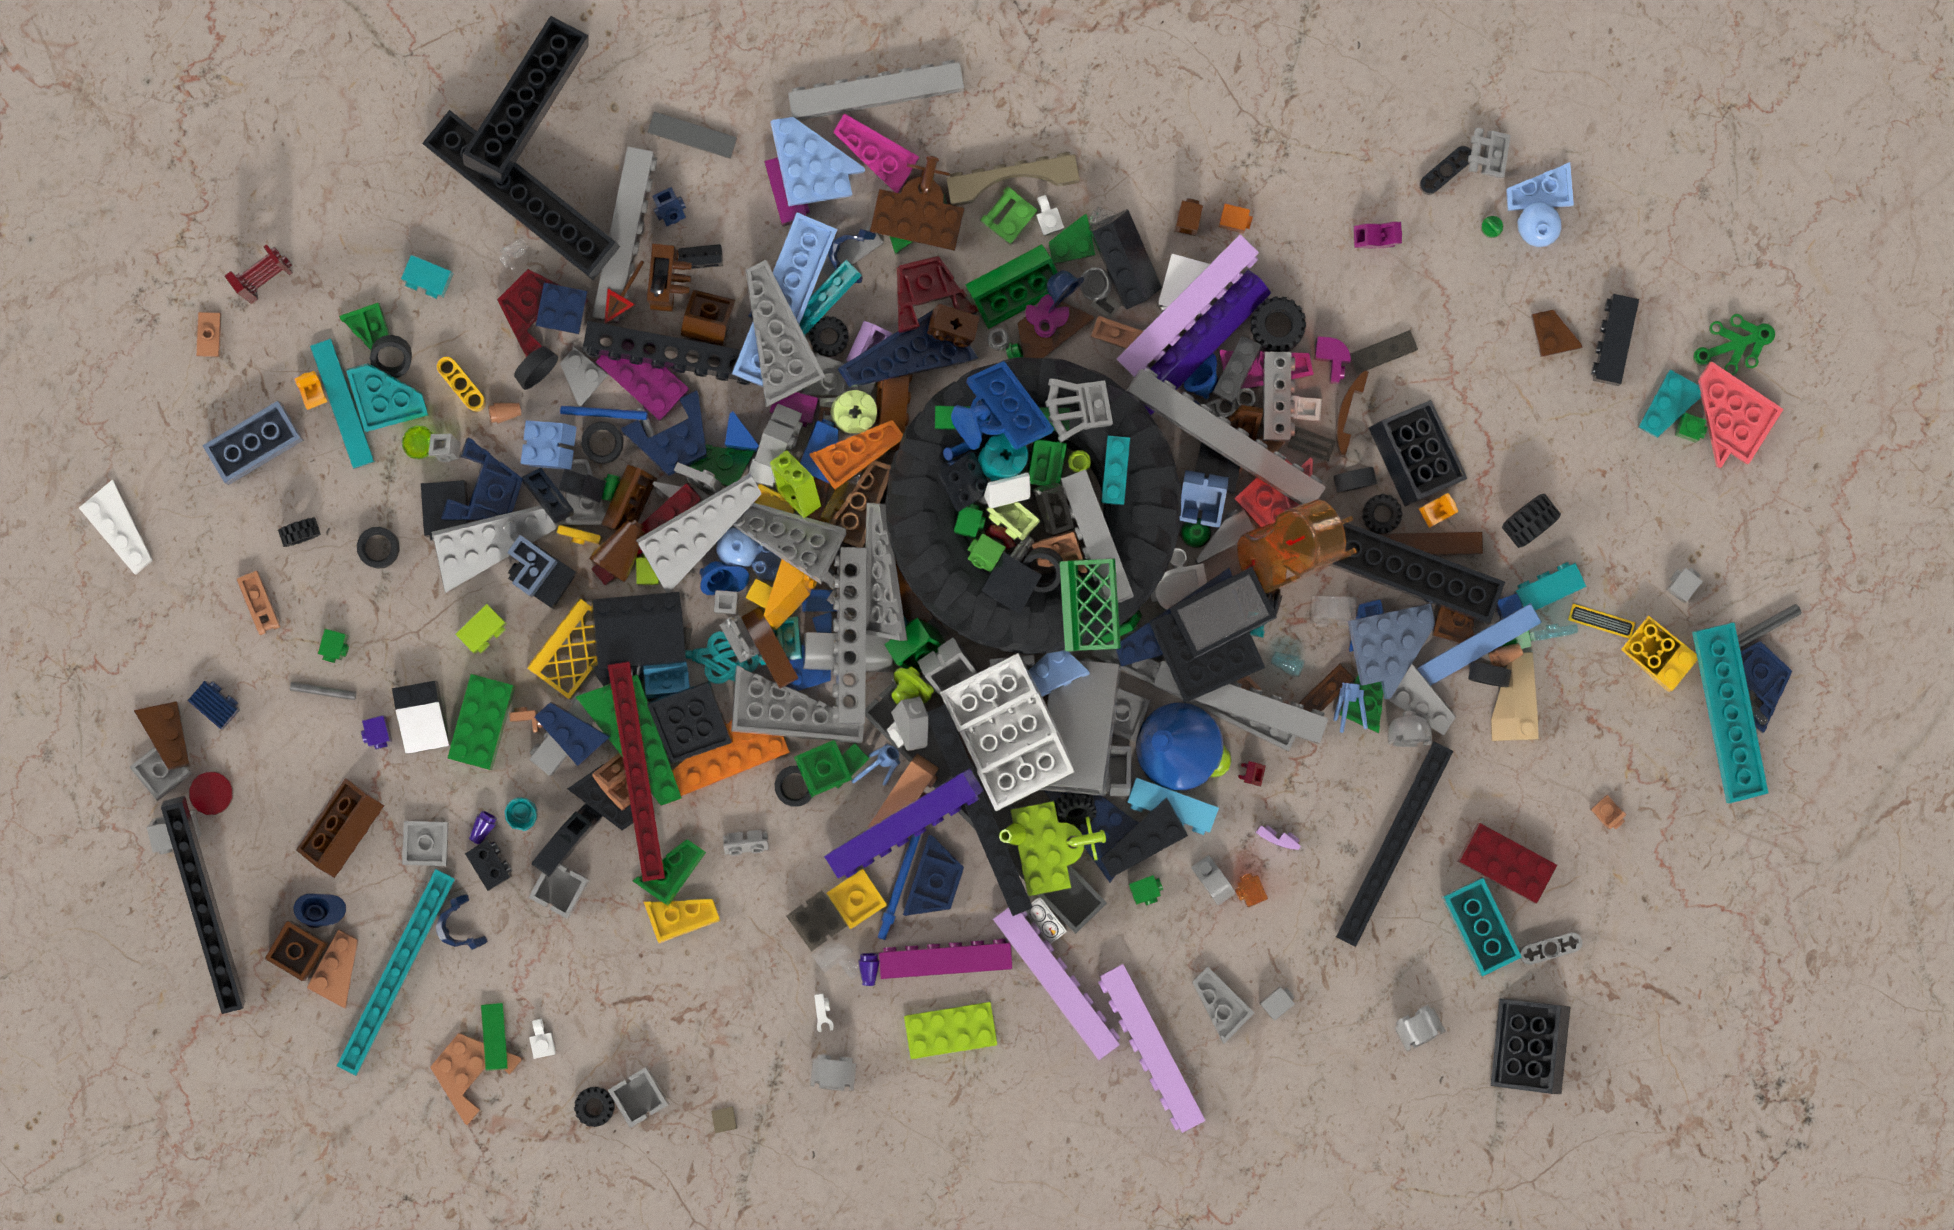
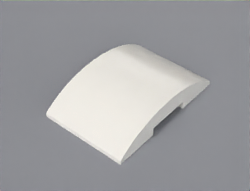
[940,653,1075,811]

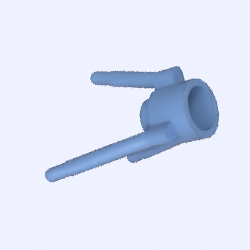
[1333,683,1368,733]
[851,744,900,786]

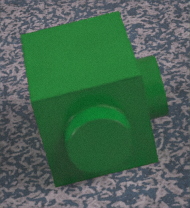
[1675,413,1708,443]
[954,504,986,539]
[318,629,349,663]
[1128,875,1163,906]

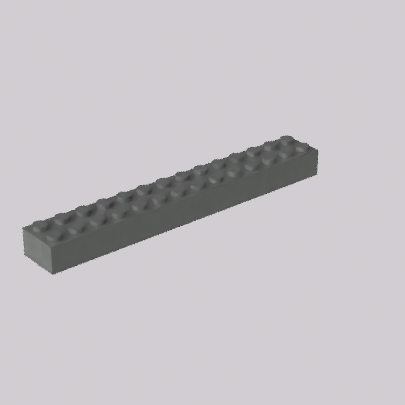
[865,682,1107,934]

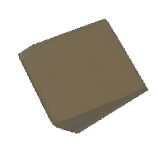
[711,1106,737,1133]

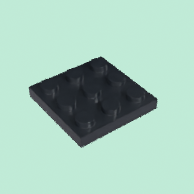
[647,681,733,764]

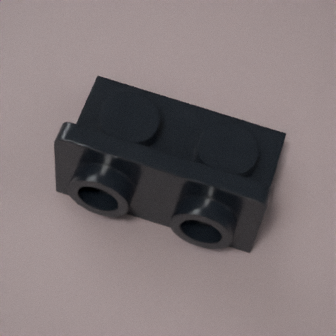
[678,244,723,270]

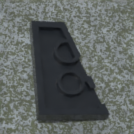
[567,764,633,831]

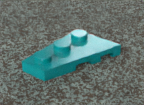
[1638,370,1701,438]

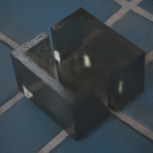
[786,890,848,952]

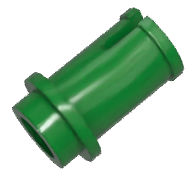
[602,474,620,501]

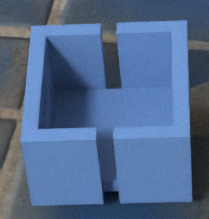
[521,420,577,470]
[1180,470,1229,528]

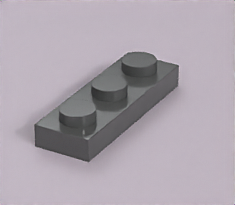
[1213,336,1262,404]

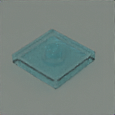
[1530,623,1578,642]

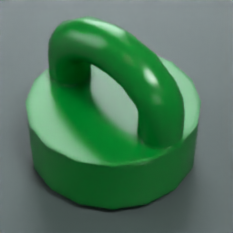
[1481,216,1503,238]

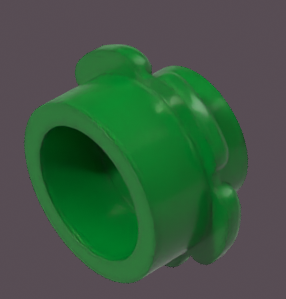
[1006,342,1023,359]

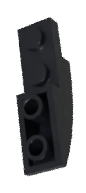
[532,803,603,877]

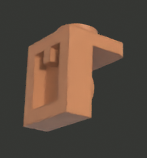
[1590,795,1627,829]

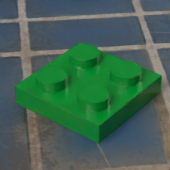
[794,739,852,797]

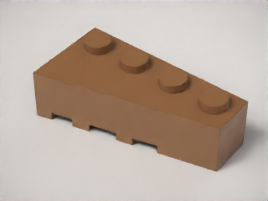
[830,460,891,548]

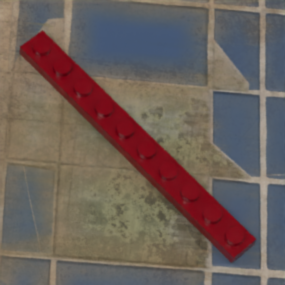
[608,661,665,882]

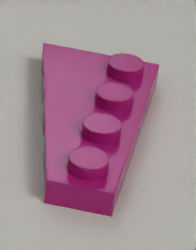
[833,114,919,193]
[1219,350,1314,390]

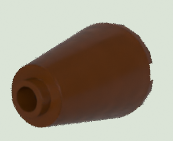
[589,520,645,582]

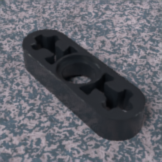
[1419,146,1472,195]

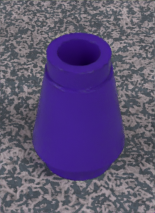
[469,810,497,844]
[858,953,879,986]

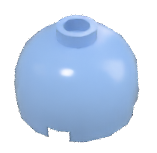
[1517,203,1562,247]
[716,527,758,569]

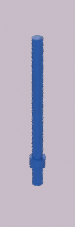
[877,834,921,940]

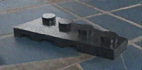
[1101,797,1188,878]

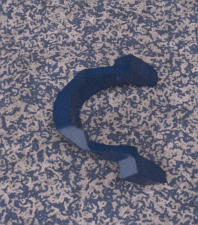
[828,229,876,283]
[436,895,488,950]

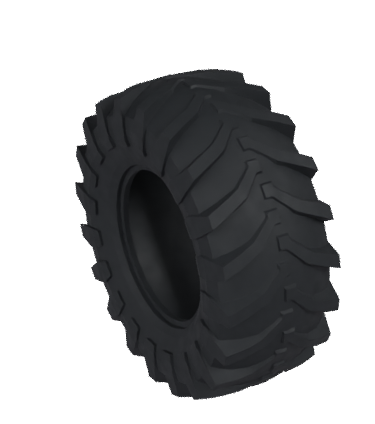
[886,357,1181,654]

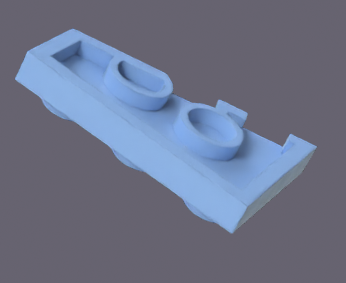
[1506,162,1574,211]
[1028,651,1090,697]

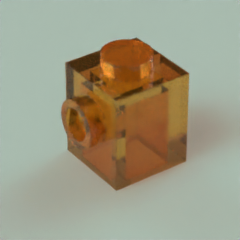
[1235,873,1268,908]

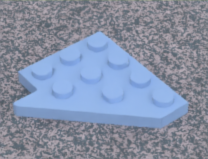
[770,117,865,206]

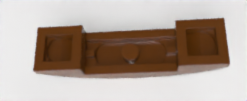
[1336,371,1369,457]
[741,606,799,689]

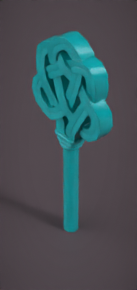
[685,631,760,684]

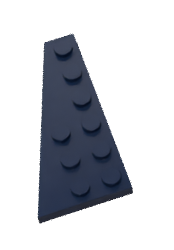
[1043,790,1138,883]

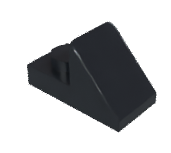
[558,469,606,503]

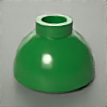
[1181,517,1211,548]

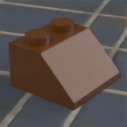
[681,289,735,346]

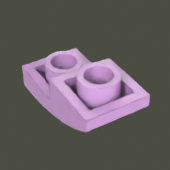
[1255,825,1301,850]

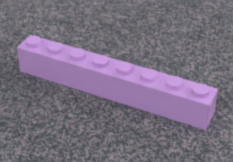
[1116,234,1259,377]
[993,907,1120,1060]
[1098,964,1205,1133]

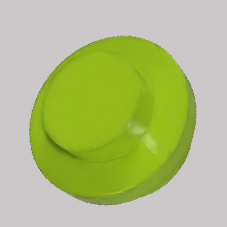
[1068,450,1091,473]

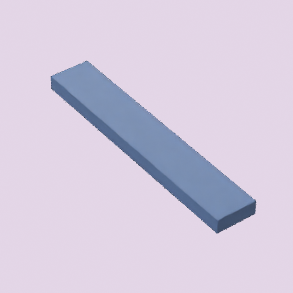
[1417,603,1542,686]

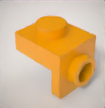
[295,371,327,410]
[1419,493,1458,528]

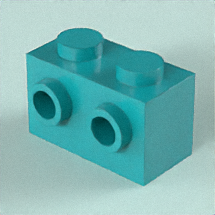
[401,255,454,299]

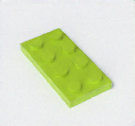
[904,1002,997,1059]

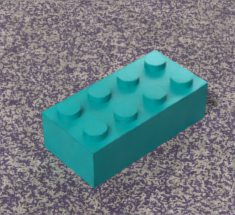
[1442,878,1522,977]

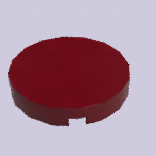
[189,772,233,815]

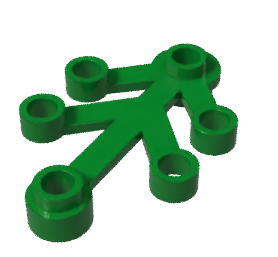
[1693,314,1775,375]

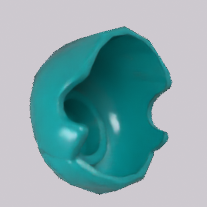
[504,797,538,831]

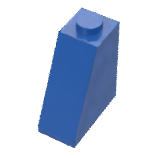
[799,419,838,484]

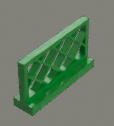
[1060,558,1121,651]

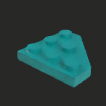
[346,363,428,432]

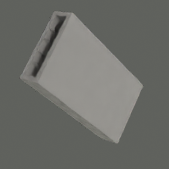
[1040,658,1121,796]

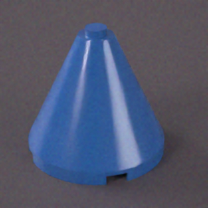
[1136,702,1223,791]

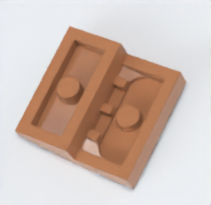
[592,753,630,810]

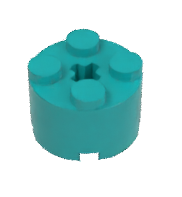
[978,433,1028,482]

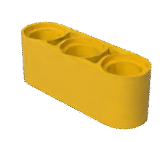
[437,357,486,412]

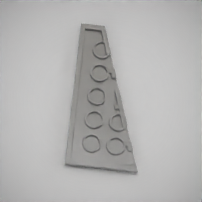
[865,502,907,641]

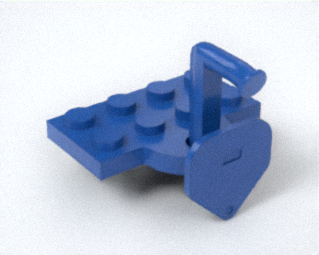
[943,361,1054,461]

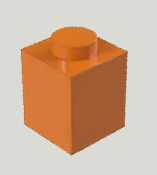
[1219,203,1253,234]

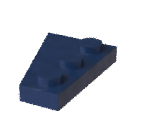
[534,702,611,766]

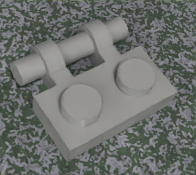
[1468,128,1511,178]

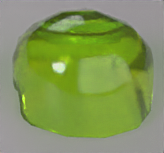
[401,425,433,460]

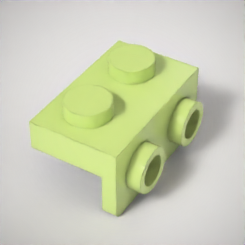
[986,502,1040,541]

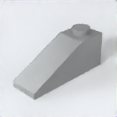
[1195,509,1256,565]

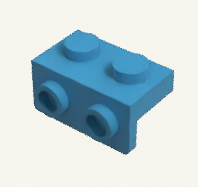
[643,662,690,699]

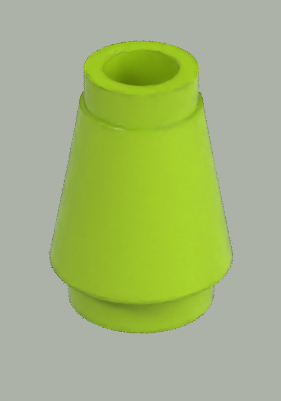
[999,823,1026,845]

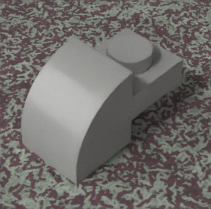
[1191,855,1236,906]

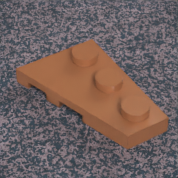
[307,930,358,1009]

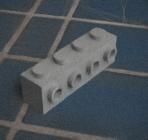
[1263,352,1295,441]

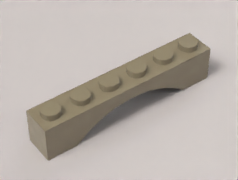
[946,152,1080,206]

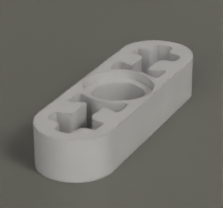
[1520,932,1582,965]

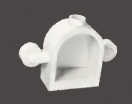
[1151,548,1207,610]

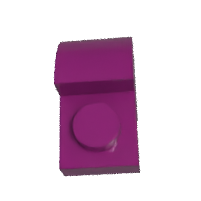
[1354,221,1402,249]
[1314,336,1351,384]

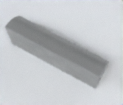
[803,632,893,672]

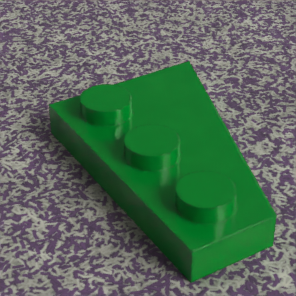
[688,444,754,487]
[1339,675,1383,734]

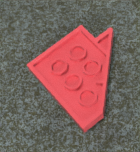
[1698,362,1783,468]
[1234,454,1313,563]

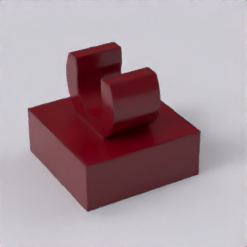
[1238,761,1266,787]

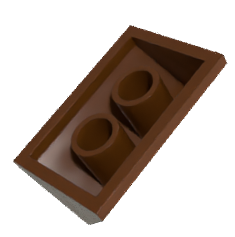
[601,465,657,531]

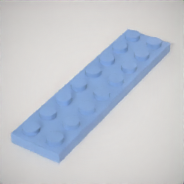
[732,213,837,387]

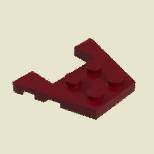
[897,256,978,333]
[497,269,589,357]

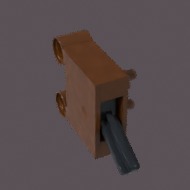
[647,244,692,312]

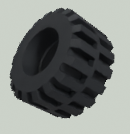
[1250,296,1306,352]
[1502,493,1561,548]

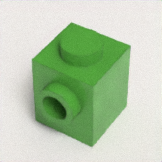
[968,534,1005,573]

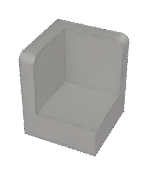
[714,590,739,615]

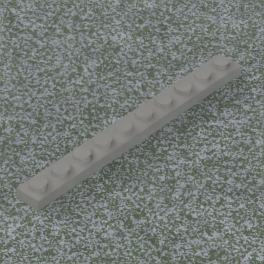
[1092,641,1296,752]

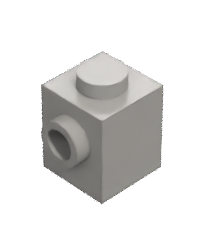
[1666,568,1703,603]

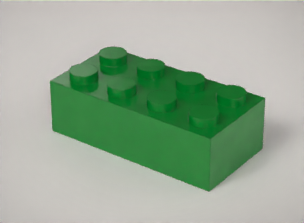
[447,674,516,770]

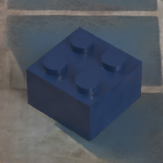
[535,283,587,334]

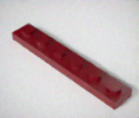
[591,483,702,585]

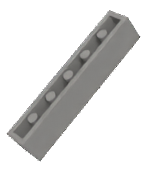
[1059,470,1134,605]

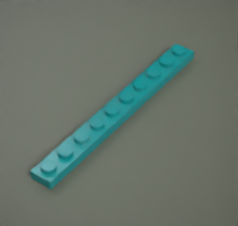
[337,869,456,1076]

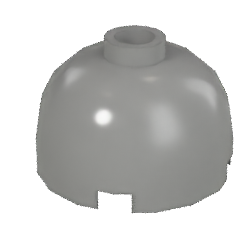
[1388,711,1432,747]

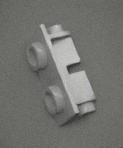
[720,615,759,663]
[723,829,769,856]

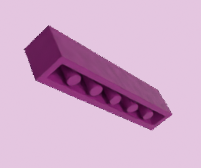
[879,939,1012,979]

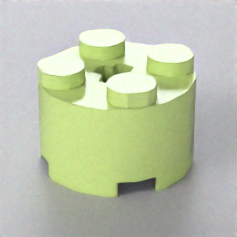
[830,390,877,435]

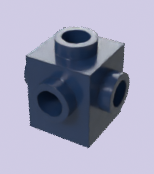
[652,187,686,227]

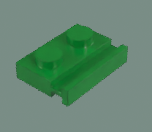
[1028,439,1067,488]

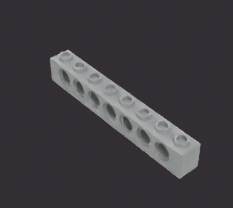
[832,547,867,725]

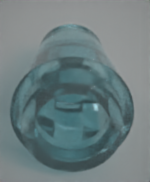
[1271,652,1305,677]

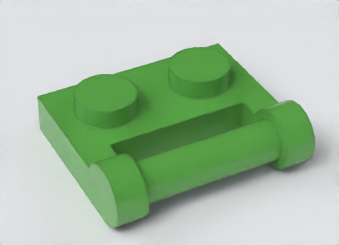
[980,186,1038,245]

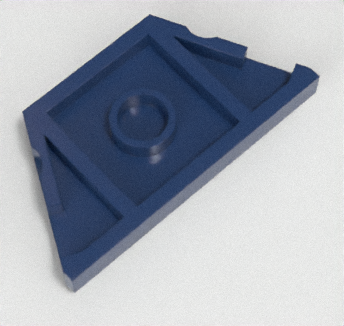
[903,835,964,916]

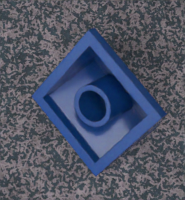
[725,411,759,452]

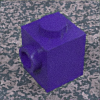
[361,715,392,750]

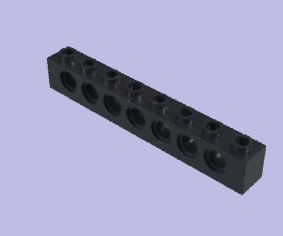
[582,321,752,385]

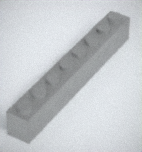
[788,60,964,121]
[592,147,657,324]
[1153,661,1329,744]

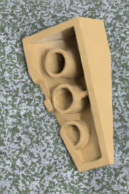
[1491,652,1539,741]

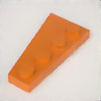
[809,420,903,490]

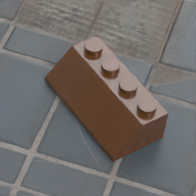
[296,778,385,878]

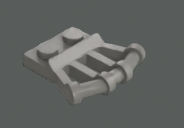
[1045,379,1113,442]

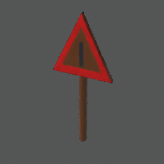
[604,261,644,324]

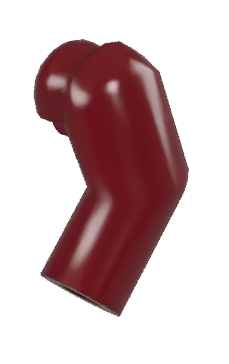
[985,524,1016,550]

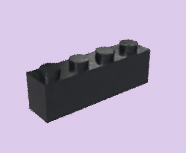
[1591,294,1639,386]

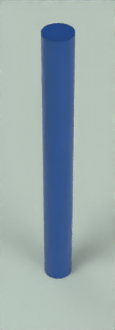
[560,406,648,420]

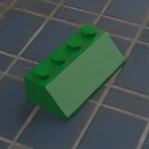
[965,244,1058,329]

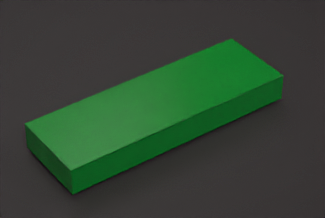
[481,1003,508,1071]

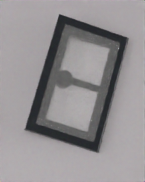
[1169,567,1277,659]

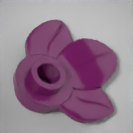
[1025,294,1069,338]

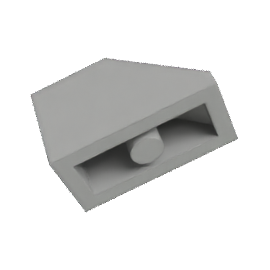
[891,697,928,751]

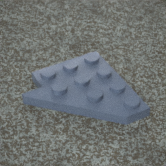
[1348,604,1435,699]

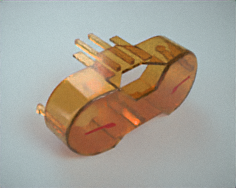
[1237,499,1356,594]

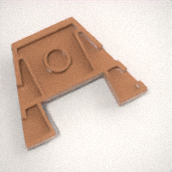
[430,1033,523,1125]

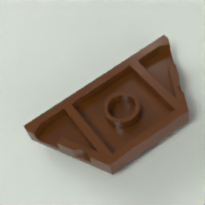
[1017,302,1094,358]

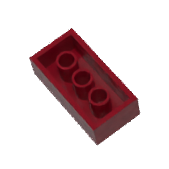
[1457,823,1558,904]

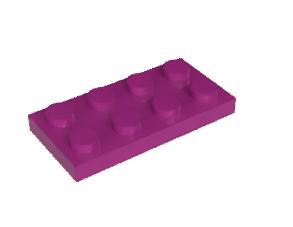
[596,342,689,421]

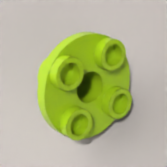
[891,667,934,705]

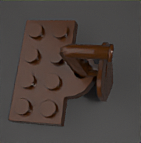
[870,156,964,251]

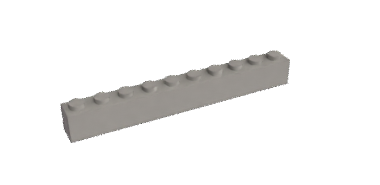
[1126,368,1326,509]

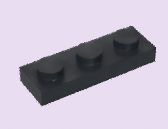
[522,468,574,524]

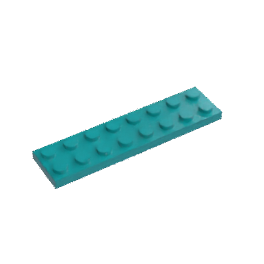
[1692,622,1769,804]

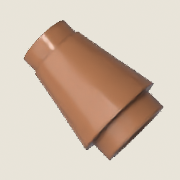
[488,403,521,424]
[1489,643,1523,667]

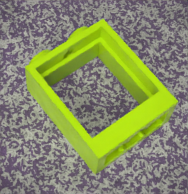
[770,450,821,518]

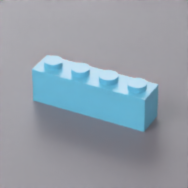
[1127,778,1219,835]

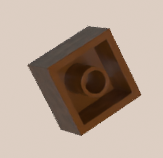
[265,920,328,981]

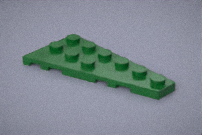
[576,674,682,806]

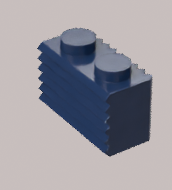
[187,681,240,730]

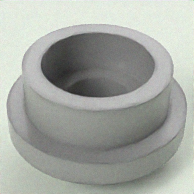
[987,328,1009,350]

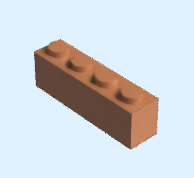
[868,754,939,828]

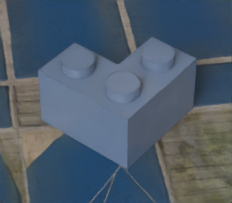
[507,535,558,597]

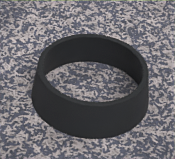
[514,346,558,390]

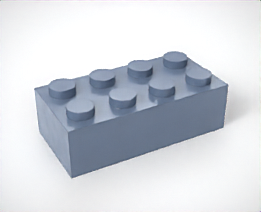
[202,401,304,485]

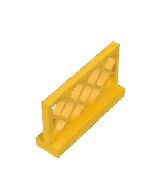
[527,598,597,699]

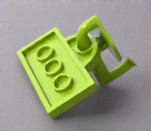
[1011,801,1106,896]

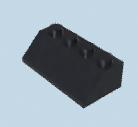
[1088,209,1162,310]

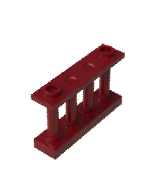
[224,244,293,304]

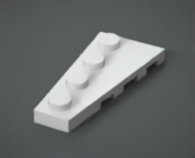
[79,480,153,575]

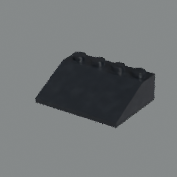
[1368,400,1468,507]
[591,592,686,670]
[1491,999,1571,1094]

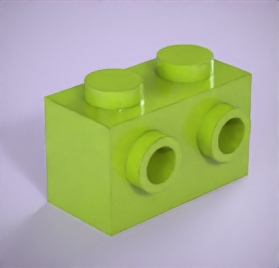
[455,604,507,654]

